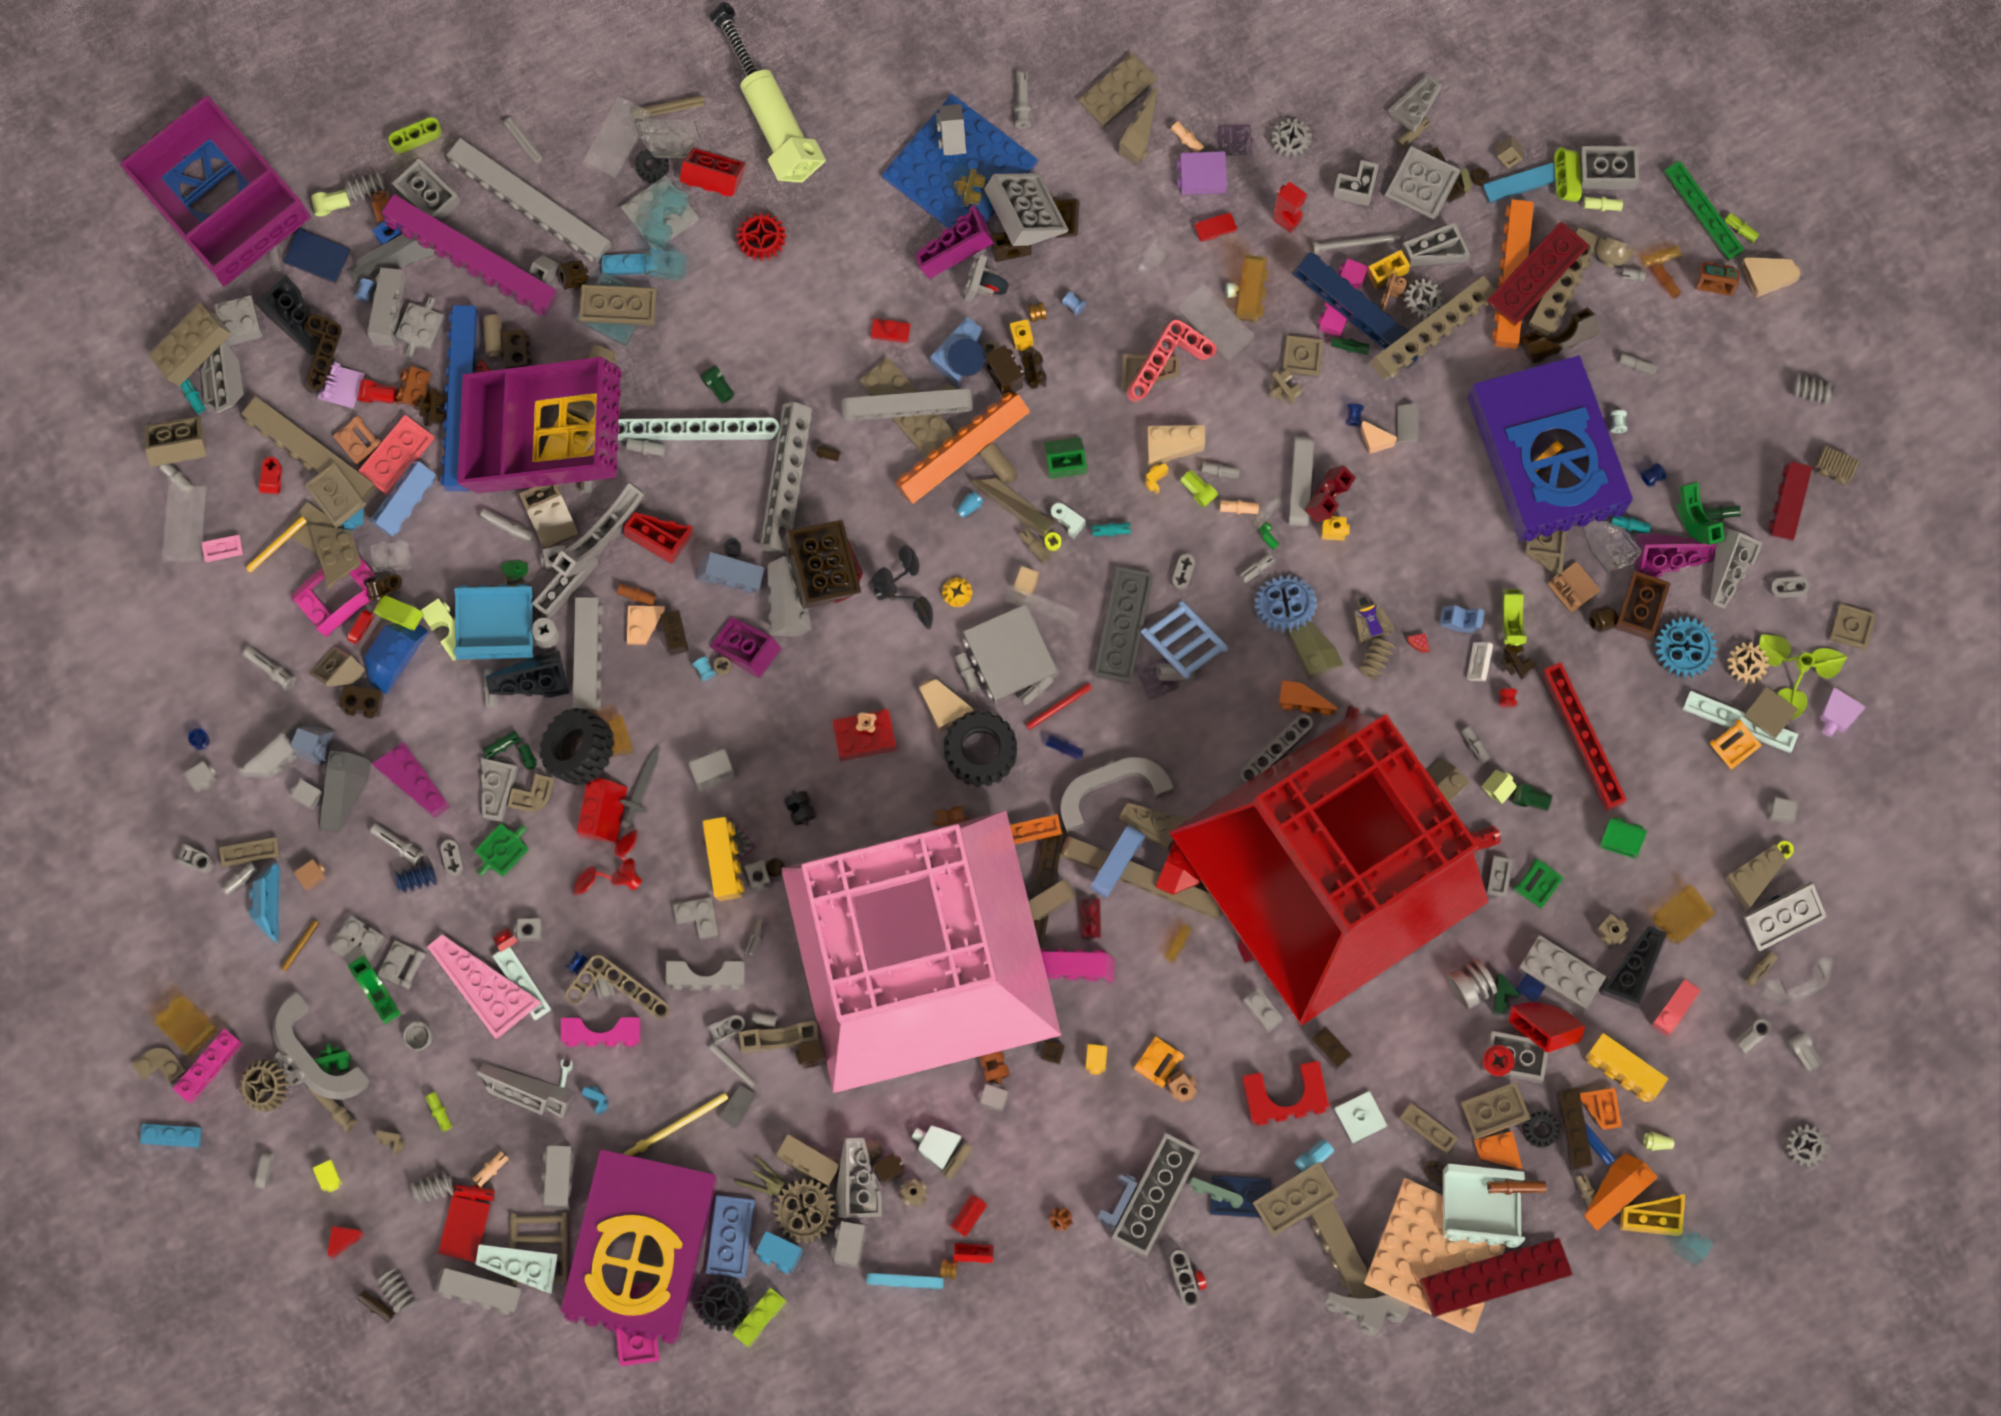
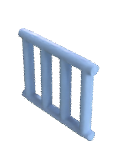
[1141,601,1229,680]

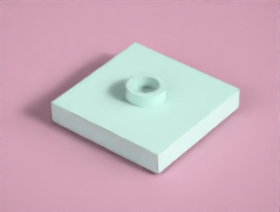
[1334,1091,1387,1144]

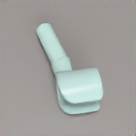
[560,1059,573,1087]

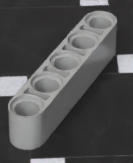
[1289,436,1314,527]
[1240,714,1313,785]

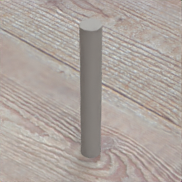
[709,1043,757,1088]

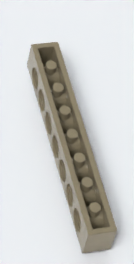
[1370,275,1496,380]

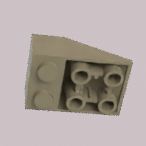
[519,485,579,549]

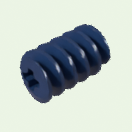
[394,862,437,893]

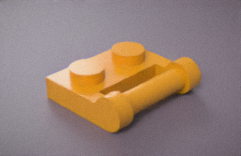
[1709,718,1762,770]
[1134,1037,1185,1088]

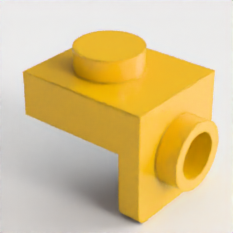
[1145,462,1169,494]

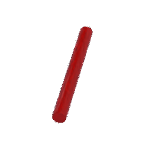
[1025,682,1093,730]

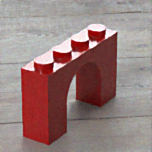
[1242,1061,1330,1127]

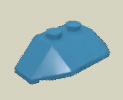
[249,863,280,943]

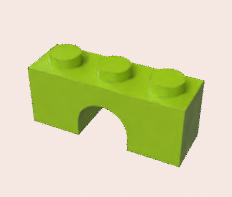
[733,1288,787,1348]

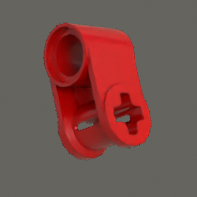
[259,457,282,495]

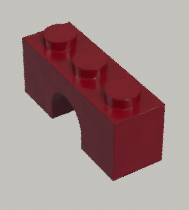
[1304,465,1356,523]

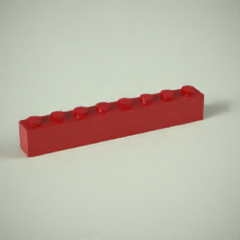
[1541,662,1627,812]

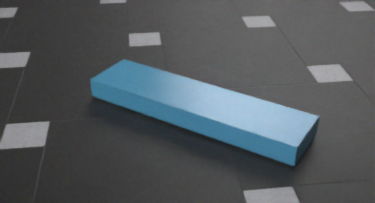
[1483,163,1556,203]

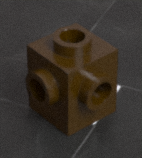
[559,260,589,290]

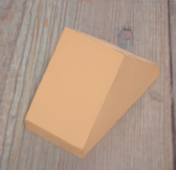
[1360,421,1397,454]

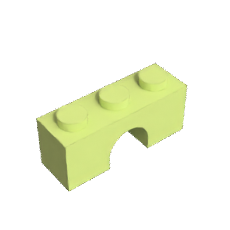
[420,598,456,661]

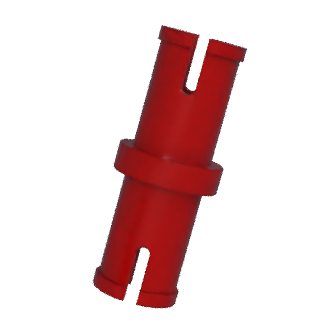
[454,1184,495,1202]

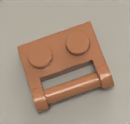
[333,416,382,466]

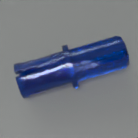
[1046,735,1084,760]

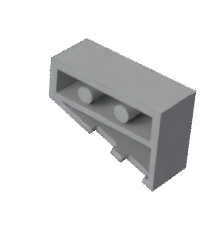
[1402,222,1470,266]

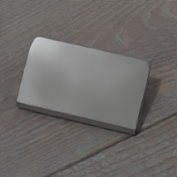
[1397,403,1418,443]

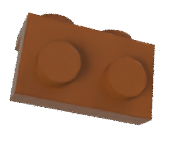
[395,366,431,407]

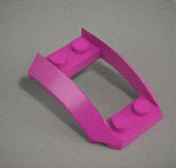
[291,553,377,637]

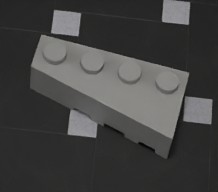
[768,556,812,637]

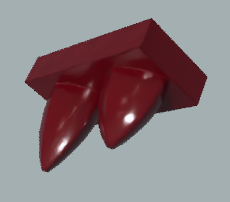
[1081,899,1101,939]

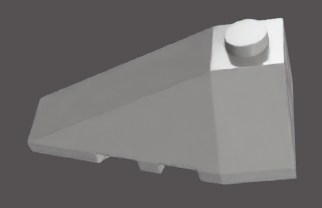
[836,1138,882,1218]

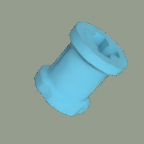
[692,656,716,681]

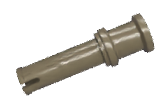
[308,1088,358,1133]

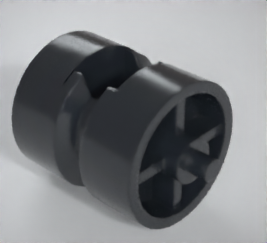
[784,790,817,826]

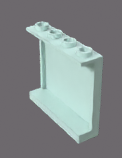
[1443,1164,1525,1248]

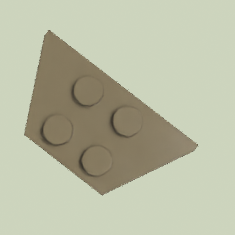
[310,525,361,589]
[1525,530,1567,576]

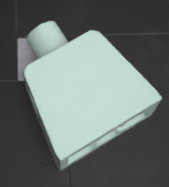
[912,1125,961,1171]

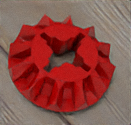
[1483,1045,1514,1077]

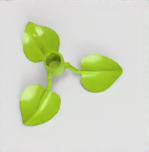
[1759,634,1847,720]

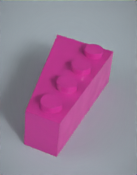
[1040,948,1115,983]

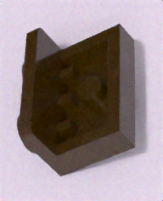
[1052,197,1080,238]

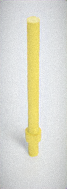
[623,1092,729,1156]

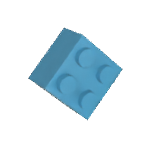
[755,1231,803,1274]

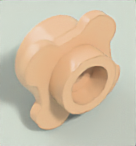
[856,713,876,733]

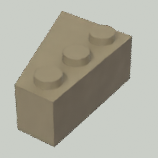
[1724,844,1786,912]
[776,1134,840,1188]

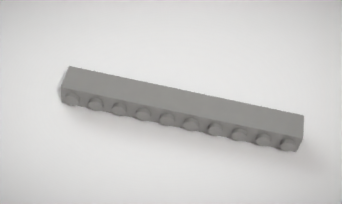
[447,138,611,264]

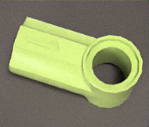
[311,189,350,216]

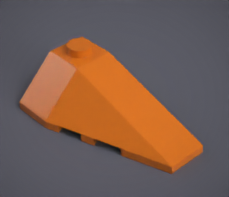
[1583,1153,1658,1231]

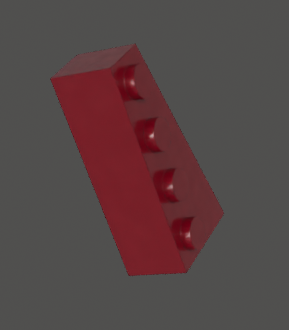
[1768,461,1813,541]

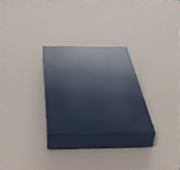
[284,229,351,284]
[1210,1175,1271,1218]

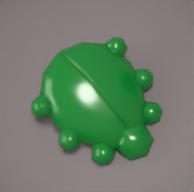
[501,560,529,581]

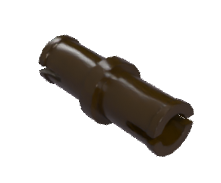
[357,1289,396,1323]

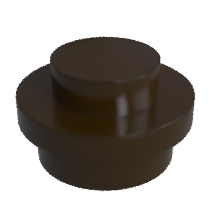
[1470,168,1489,186]
[766,858,785,877]

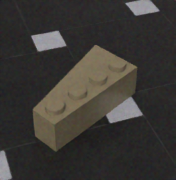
[567,345,617,422]

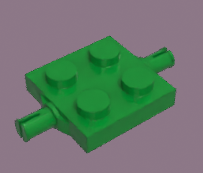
[474,824,529,878]

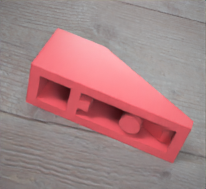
[1651,979,1701,1037]

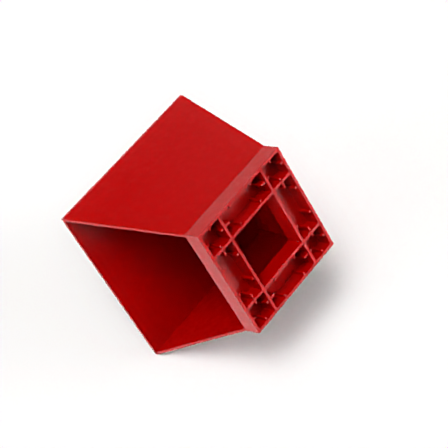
[1168,712,1489,1026]

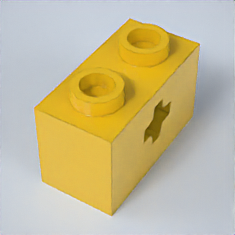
[1367,250,1410,290]

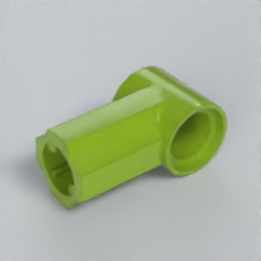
[1180,469,1218,508]

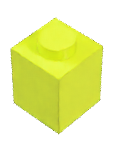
[313,1160,343,1192]

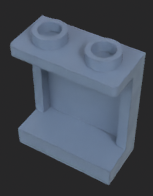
[1097,1173,1137,1230]

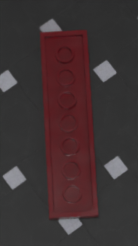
[1419,1238,1573,1318]

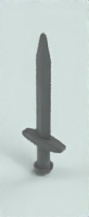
[620,745,660,829]

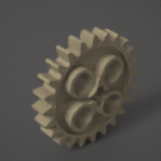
[773,1179,837,1243]

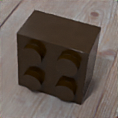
[985,345,1025,395]

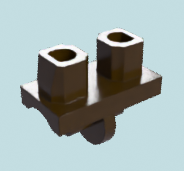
[414,389,446,427]
[1500,644,1535,680]

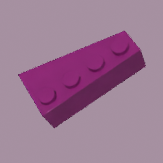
[915,205,994,279]

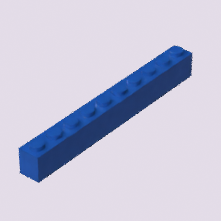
[441,305,478,492]

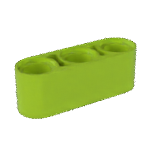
[388,117,442,154]
[1554,147,1582,202]
[373,596,424,631]

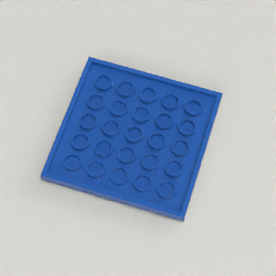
[881,94,1038,229]

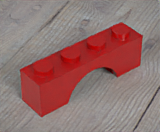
[1273,181,1307,234]

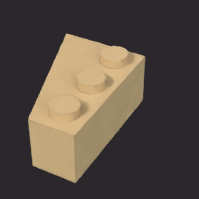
[1147,425,1205,469]

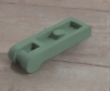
[1189,1177,1243,1208]

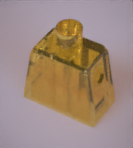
[607,715,634,757]

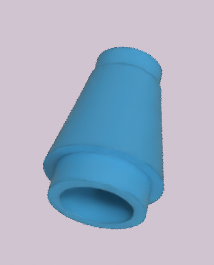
[956,491,984,518]

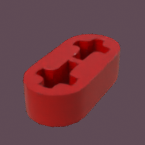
[347,609,374,645]

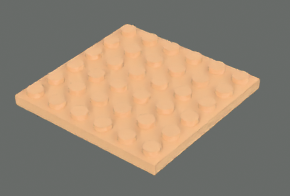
[1363,1178,1506,1333]

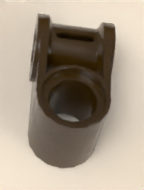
[364,570,402,601]

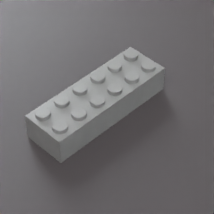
[1111,1133,1201,1258]

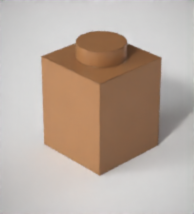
[293,859,326,891]

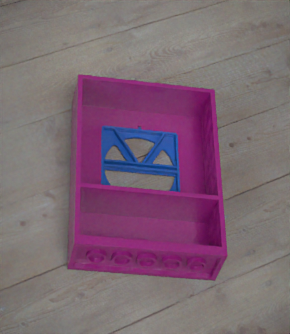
[120,94,311,287]

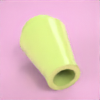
[1643,1131,1674,1151]

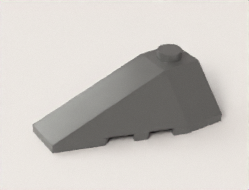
[320,750,371,832]

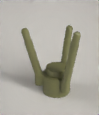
[735,1156,785,1196]

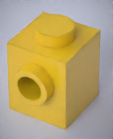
[1010,319,1034,351]
[1321,516,1350,541]

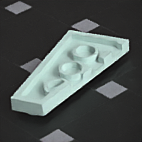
[476,1245,558,1294]

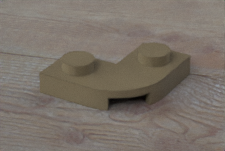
[507,774,554,812]
[131,1048,187,1083]

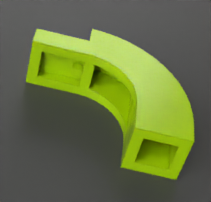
[1502,589,1527,646]

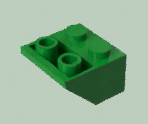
[1044,437,1087,479]
[1599,817,1648,859]

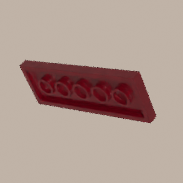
[1487,221,1589,326]

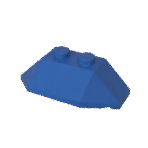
[364,624,429,695]

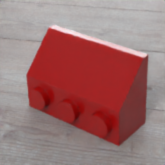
[680,147,746,197]
[577,778,628,844]

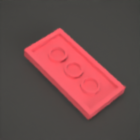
[358,415,435,496]

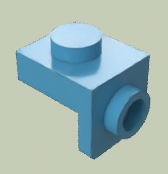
[581,1086,609,1116]

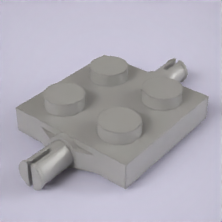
[395,297,445,357]

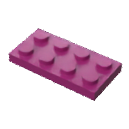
[611,1281,660,1366]

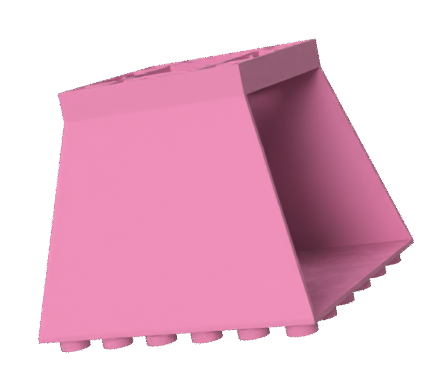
[781,810,1062,1093]

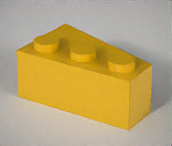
[1620,1194,1685,1236]

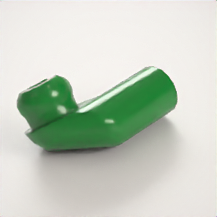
[1259,522,1279,550]

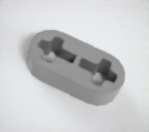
[1172,554,1195,591]
[441,840,463,877]
[255,1151,274,1189]

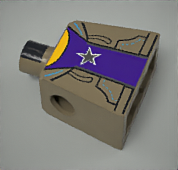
[1353,597,1395,646]

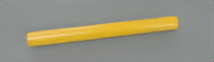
[246,516,307,573]

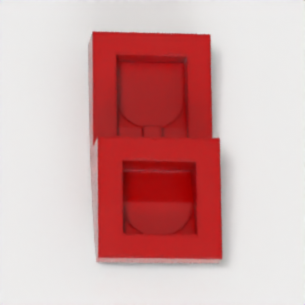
[1194,213,1238,242]

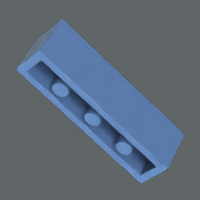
[369,460,436,536]

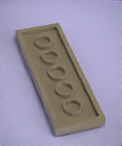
[859,357,956,458]

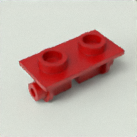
[1470,825,1501,852]
[950,1194,988,1238]

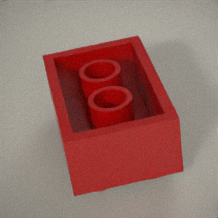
[832,709,897,762]

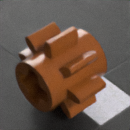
[1048,1206,1073,1232]

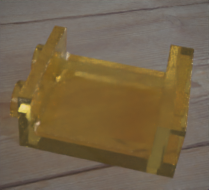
[1653,884,1716,945]
[154,995,218,1057]

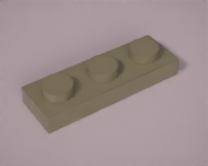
[219,837,280,867]
[1399,1103,1459,1155]

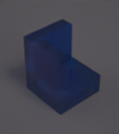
[1516,973,1546,1002]

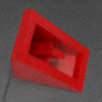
[327,1226,365,1259]

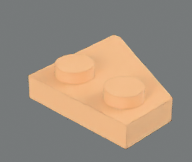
[627,606,666,645]

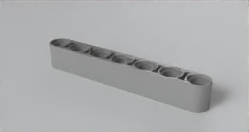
[842,389,973,421]

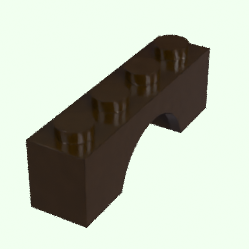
[1521,307,1600,363]
[1556,1087,1593,1171]

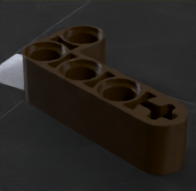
[304,314,342,393]

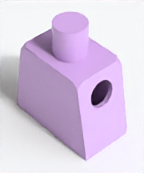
[1820,687,1866,737]

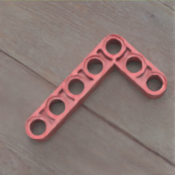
[1127,320,1216,402]

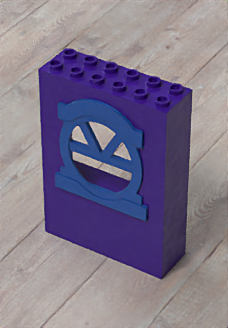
[1467,355,1633,542]

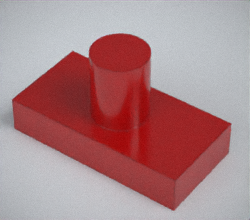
[871,319,911,343]

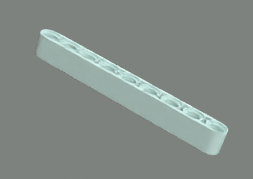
[618,418,779,441]

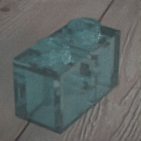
[644,247,686,281]

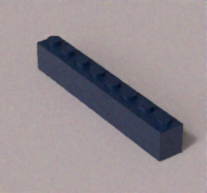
[1292,252,1418,369]

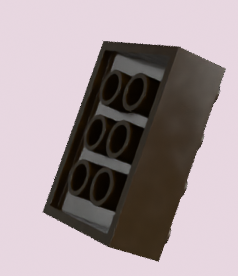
[784,520,861,609]

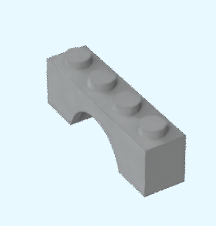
[666,961,745,991]

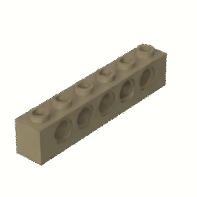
[1528,227,1599,336]

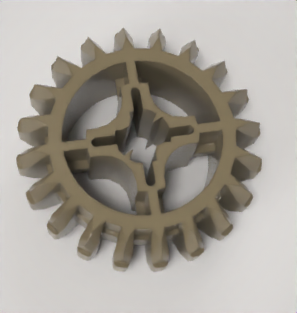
[238,1059,290,1112]

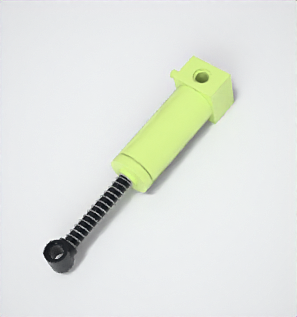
[710,2,826,182]

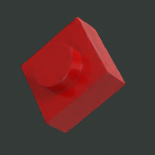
[492,928,517,952]

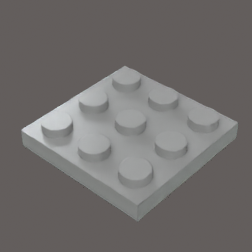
[1385,146,1461,221]
[621,175,699,252]

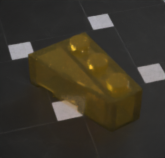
[1236,255,1269,323]

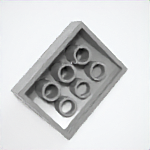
[984,174,1068,246]

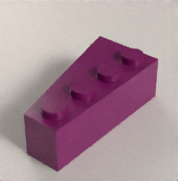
[372,742,450,818]

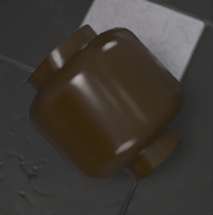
[1588,605,1618,633]

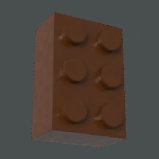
[1614,571,1671,641]

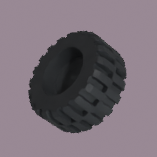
[540,708,614,785]
[944,710,1017,787]

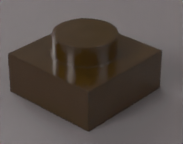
[1041,1040,1065,1065]

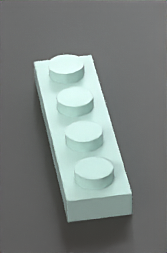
[493,947,551,1021]

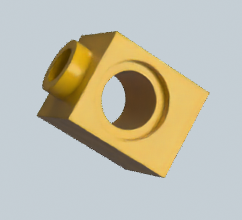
[1085,1044,1107,1075]

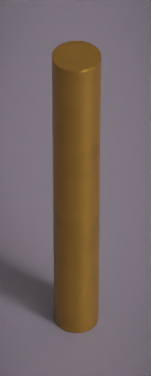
[280,920,319,972]

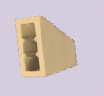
[1741,258,1800,298]
[919,679,974,732]

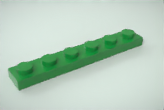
[1664,161,1744,261]

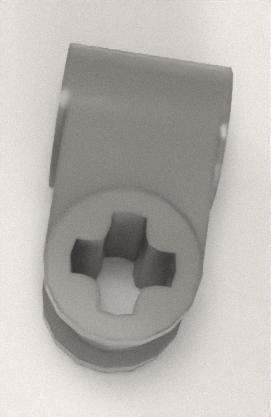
[174,843,214,874]
[707,1015,747,1046]

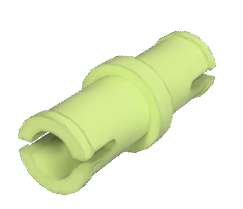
[1583,196,1623,212]

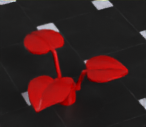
[573,829,642,896]

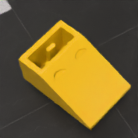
[540,412,594,458]

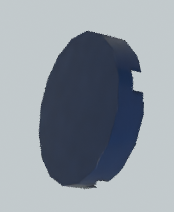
[947,339,985,377]

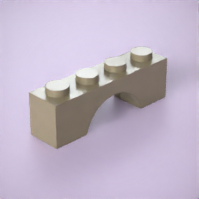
[739,1021,819,1054]

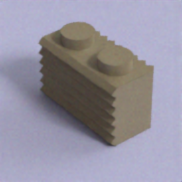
[1813,445,1859,485]

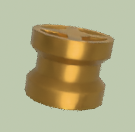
[1028,302,1047,323]
[940,1258,958,1280]

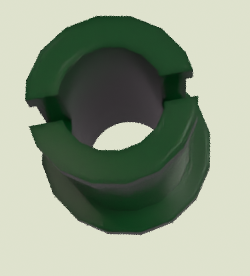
[518,744,538,770]

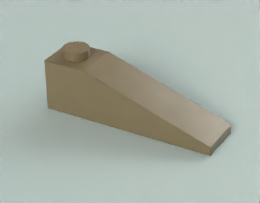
[1119,87,1158,165]

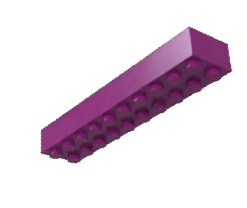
[382,194,558,316]

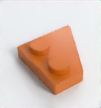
[1580,1088,1622,1130]
[1474,1131,1522,1169]

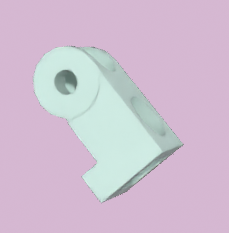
[1051,503,1085,539]

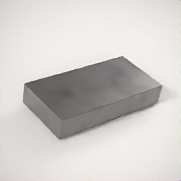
[719,1085,757,1128]

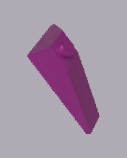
[1634,533,1717,578]

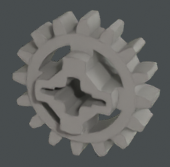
[1271,118,1312,159]
[1403,279,1444,320]
[1785,1125,1829,1168]

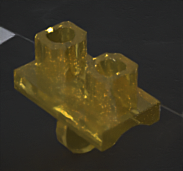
[953,168,986,207]

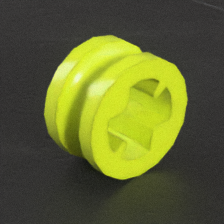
[1044,532,1061,551]
[1777,841,1794,859]

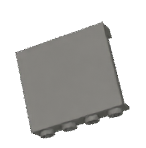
[962,604,1058,704]

